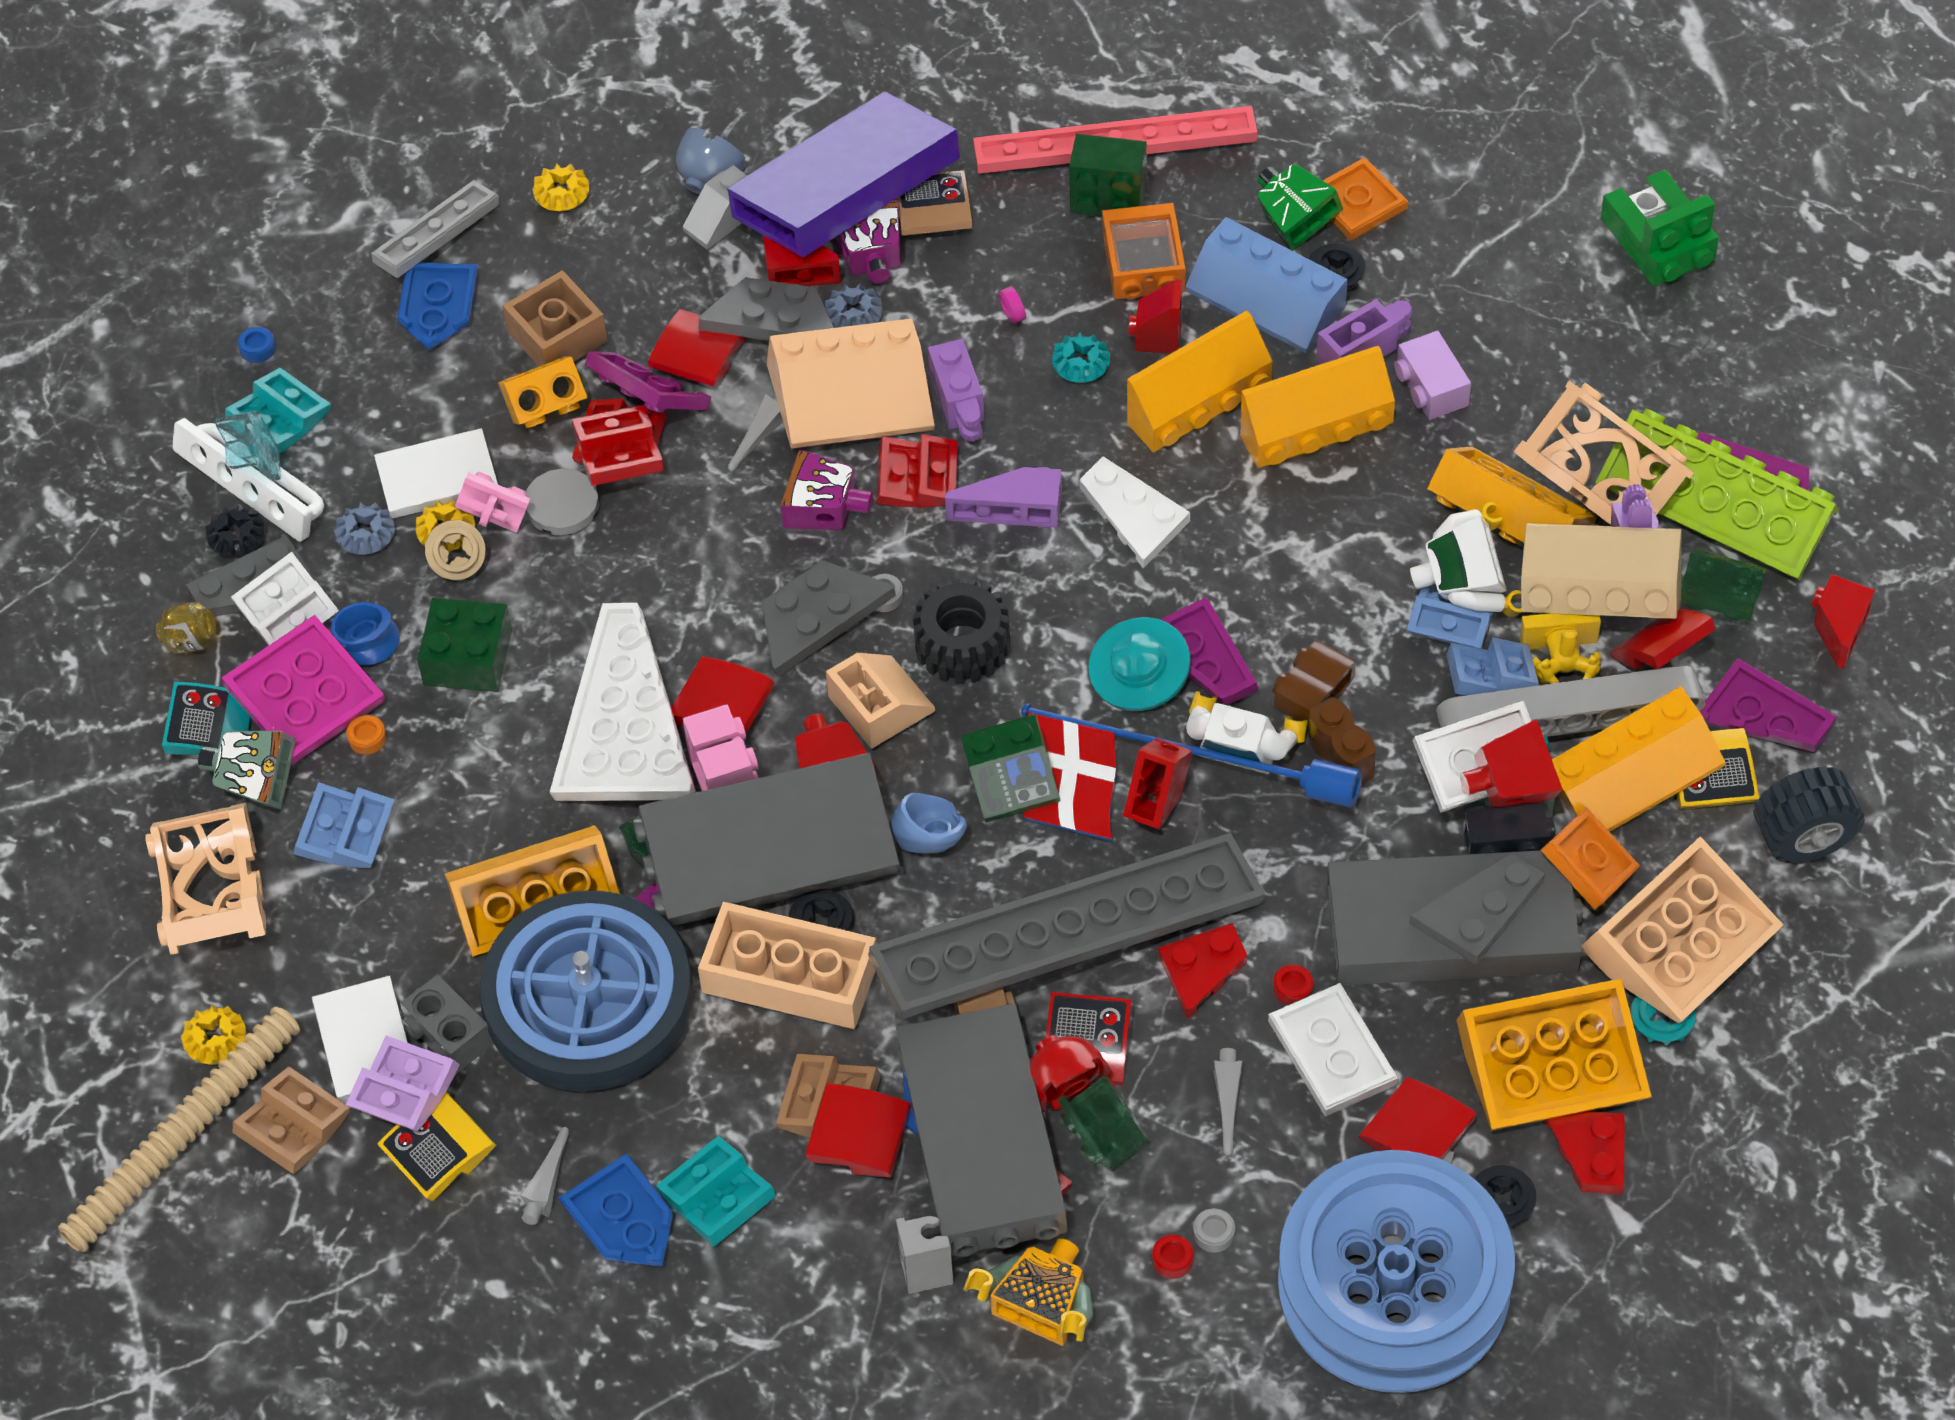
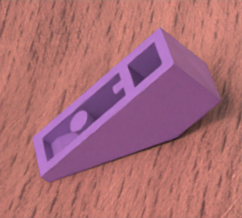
[945,467,1062,528]

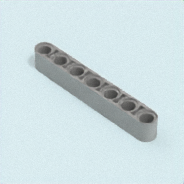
[1436,666,1706,737]

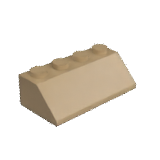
[1521,523,1681,619]

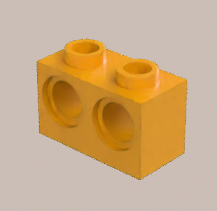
[498,356,588,428]

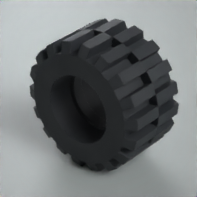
[913,579,1010,683]

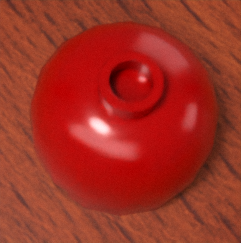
[1029,1035,1110,1112]

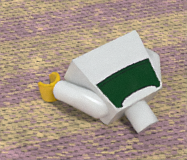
[1410,502,1522,617]
[1186,691,1308,774]

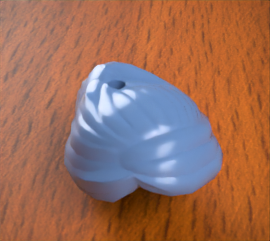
[890,793,967,853]

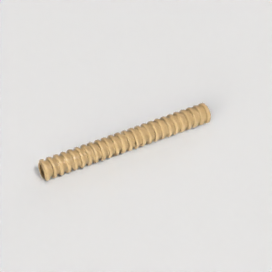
[58,1007,300,1252]

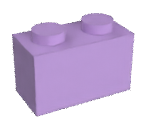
[1394,331,1471,420]

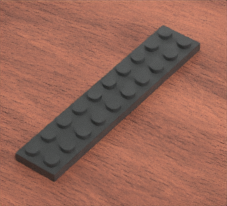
[868,833,1265,1020]

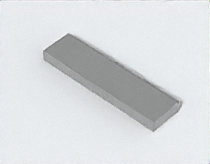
[371,180,500,278]

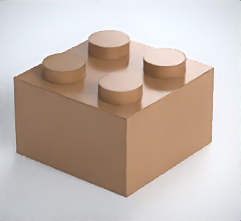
[502,270,608,366]

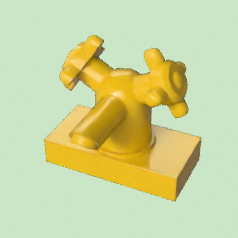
[1519,613,1601,685]

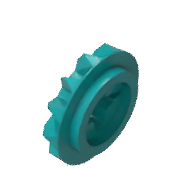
[1052,332,1110,383]
[1631,996,1696,1046]

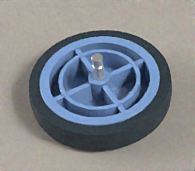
[480,890,693,1091]

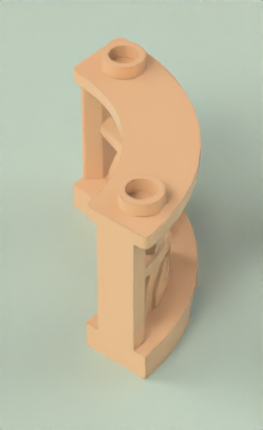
[1514,380,1694,525]
[146,802,266,955]

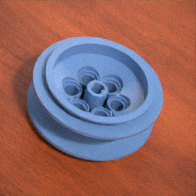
[1278,1150,1515,1393]

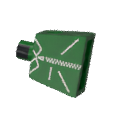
[1257,164,1343,251]

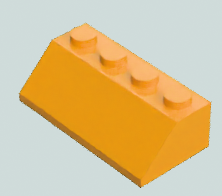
[1127,310,1273,453]
[1240,345,1395,469]
[1427,446,1598,544]
[1552,686,1726,832]
[445,825,620,957]

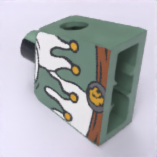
[198,731,296,810]

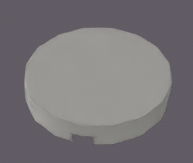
[526,468,600,536]

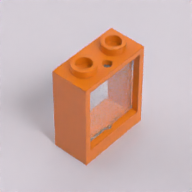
[1102,203,1186,300]

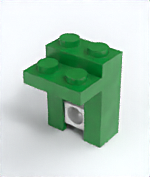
[1600,169,1719,287]

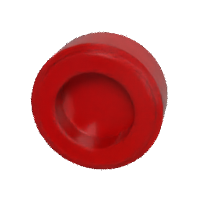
[1273,964,1314,1005]
[1152,1235,1194,1279]

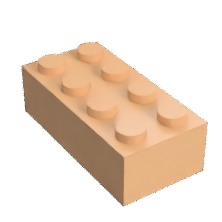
[698,902,877,1029]

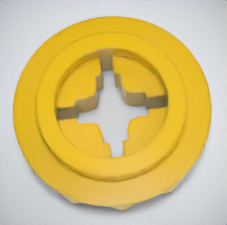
[532,163,589,211]
[415,499,475,552]
[181,1004,247,1065]

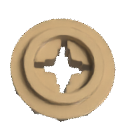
[425,520,486,581]

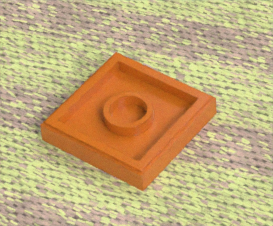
[1323,157,1408,241]
[1541,807,1640,910]

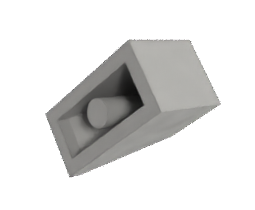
[683,165,747,250]

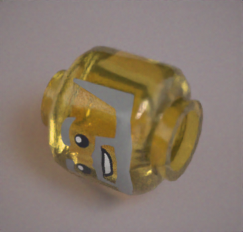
[156,602,216,654]

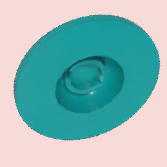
[1088,617,1191,711]

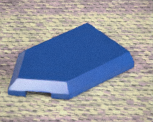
[397,263,478,351]
[558,1153,673,1267]

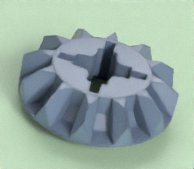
[825,284,882,328]
[334,502,395,555]

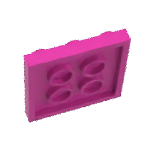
[222,615,385,765]

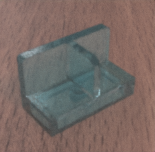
[216,411,281,481]

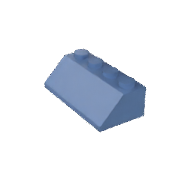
[1185,217,1347,354]

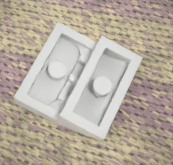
[230,552,339,646]

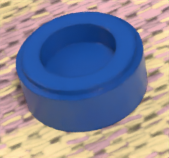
[238,327,276,363]

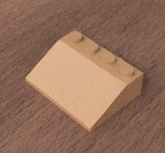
[767,318,935,449]
[1582,836,1784,1023]

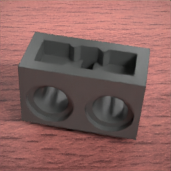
[400,974,493,1074]

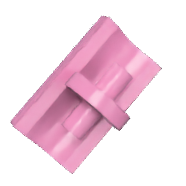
[455,472,531,533]

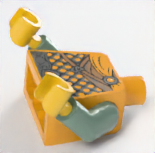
[963,1238,1093,1346]

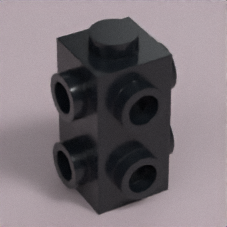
[1463,803,1555,855]

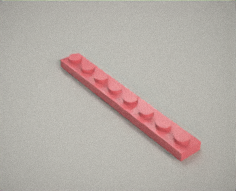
[973,106,1257,174]

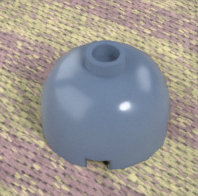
[676,127,748,195]

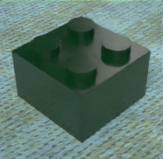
[1069,134,1147,216]
[417,597,512,692]

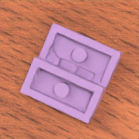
[345,1036,460,1132]

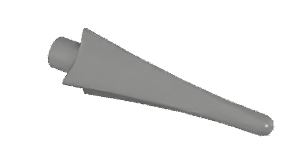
[728,394,783,471]
[1213,1048,1242,1156]
[520,1127,569,1225]

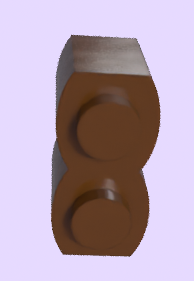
[1272,640,1356,726]
[1308,697,1376,784]

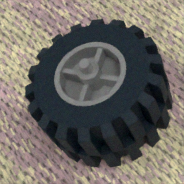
[1753,766,1865,863]

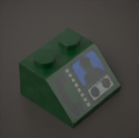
[961,714,1061,823]

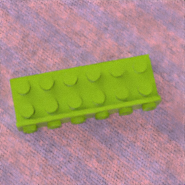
[1595,408,1840,581]

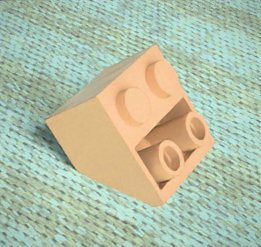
[826,653,935,749]

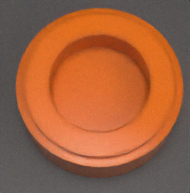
[346,715,387,755]

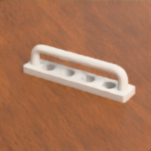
[173,418,324,542]

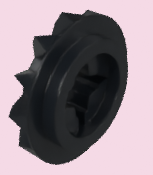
[1309,243,1365,289]
[205,504,266,557]
[789,889,853,931]
[1474,1165,1536,1228]

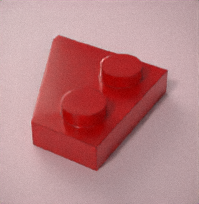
[1158,923,1247,1018]
[1544,1111,1625,1195]

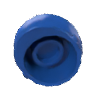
[331,602,400,665]

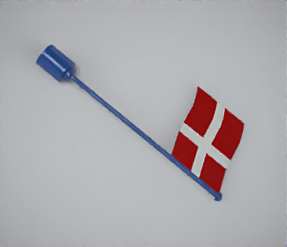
[1021,703,1362,842]

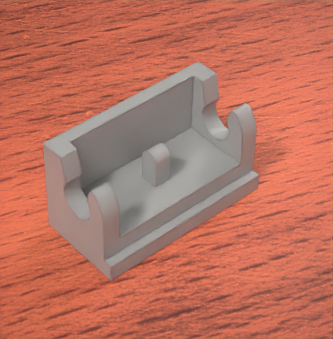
[896,1216,953,1294]

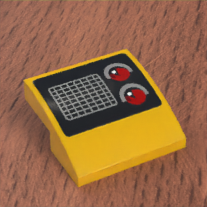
[1677,728,1759,810]
[377,1091,496,1201]

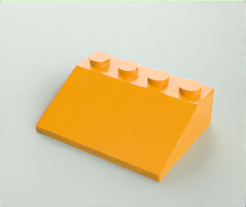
[1456,978,1652,1131]

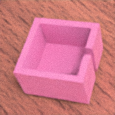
[683,704,759,791]

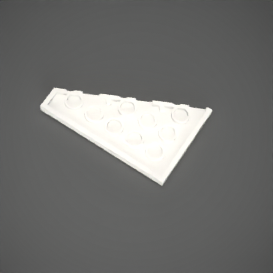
[550,603,696,801]

